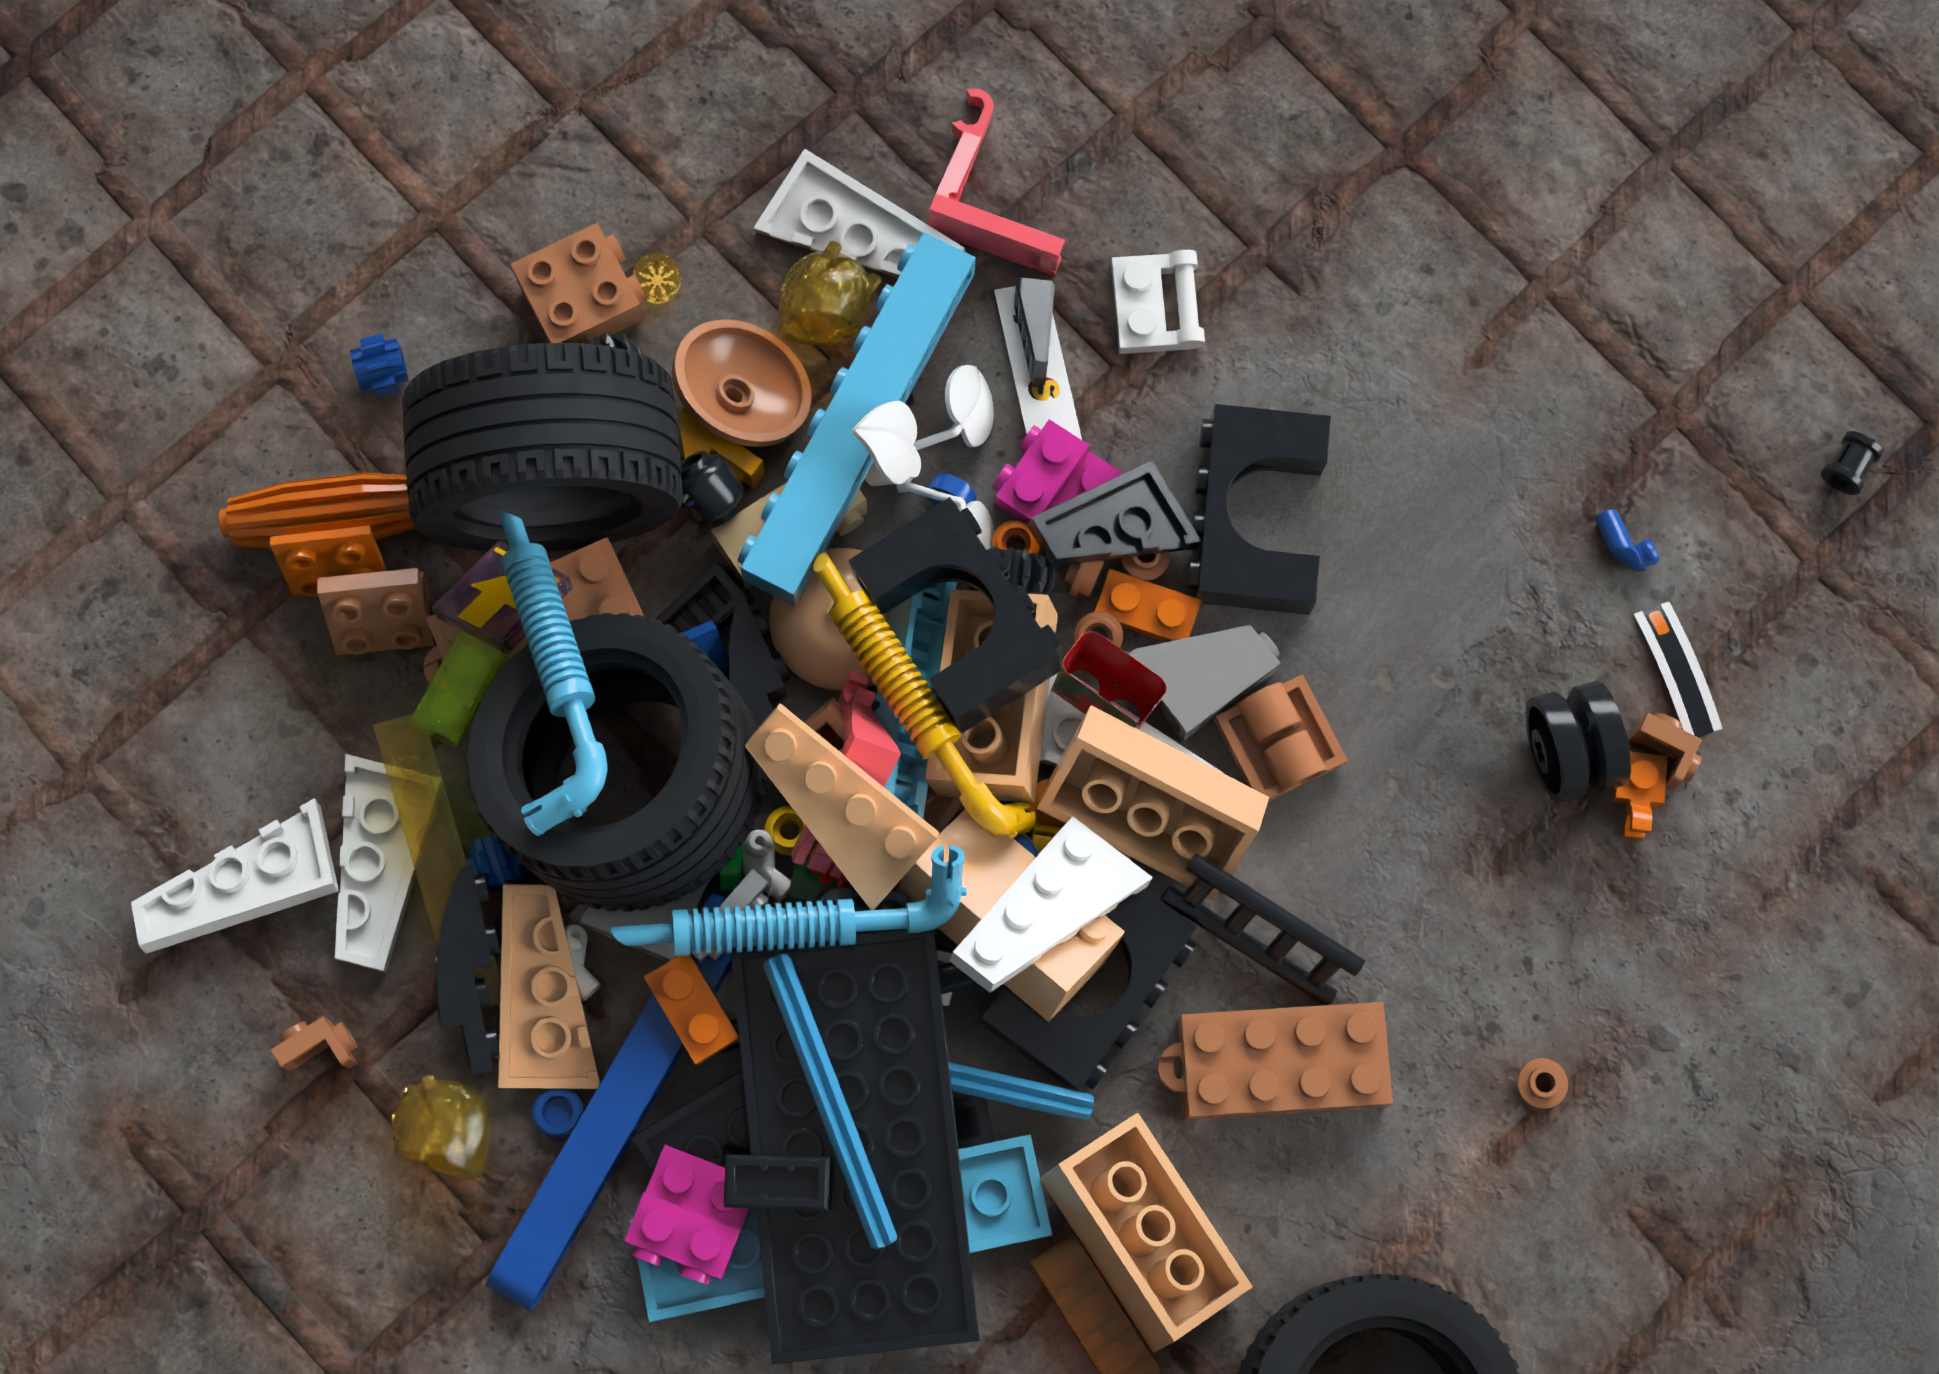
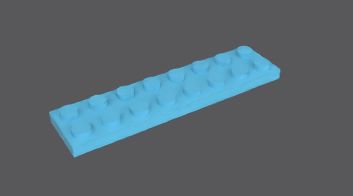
[630,1134,1052,1322]

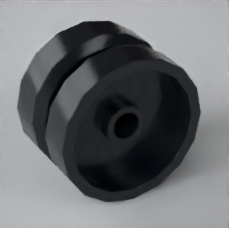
[1525,681,1631,803]

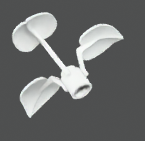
[851,365,995,589]

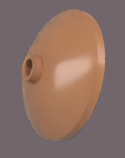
[672,319,812,447]

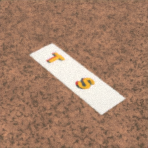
[994,286,1082,440]

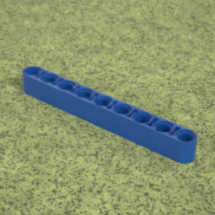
[485,891,743,1312]

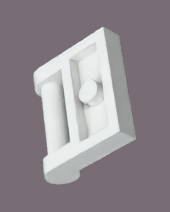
[1111,250,1205,354]

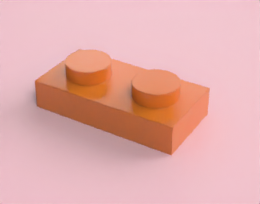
[1095,569,1202,642]
[644,955,739,1066]

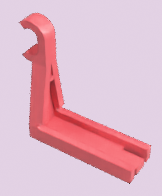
[928,89,1065,277]
[791,671,901,879]

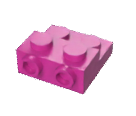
[992,419,1124,523]
[624,1144,751,1285]

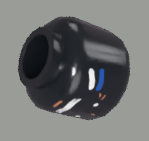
[681,450,744,527]

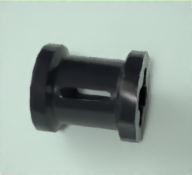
[1821,431,1884,495]

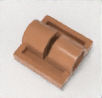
[317,568,435,655]
[1214,674,1348,802]

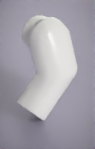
[742,829,791,903]
[565,924,601,1001]

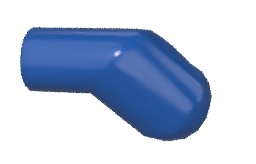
[1595,509,1660,572]

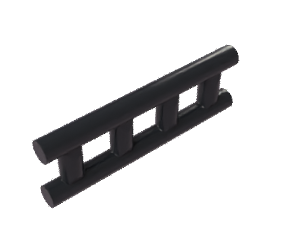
[1160,853,1365,1005]

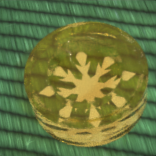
[632,253,681,304]

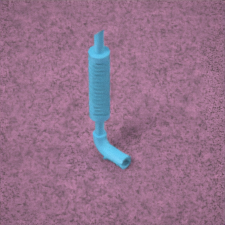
[498,511,608,836]
[610,845,967,956]

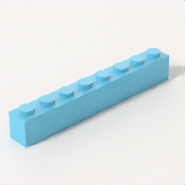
[738,232,976,607]

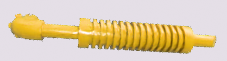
[813,552,1036,839]

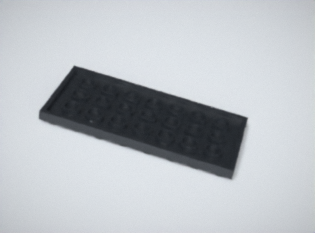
[731,929,980,1365]

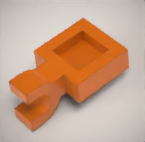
[1611,751,1668,841]

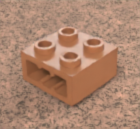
[511,222,647,343]

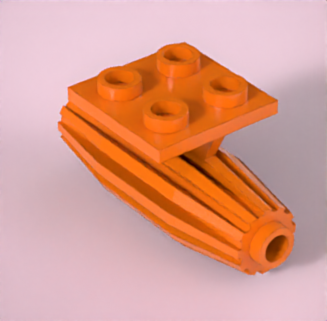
[219,473,416,597]

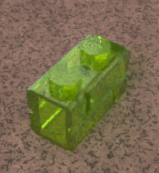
[411,630,505,748]

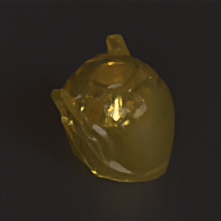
[777,241,881,345]
[392,1075,491,1181]

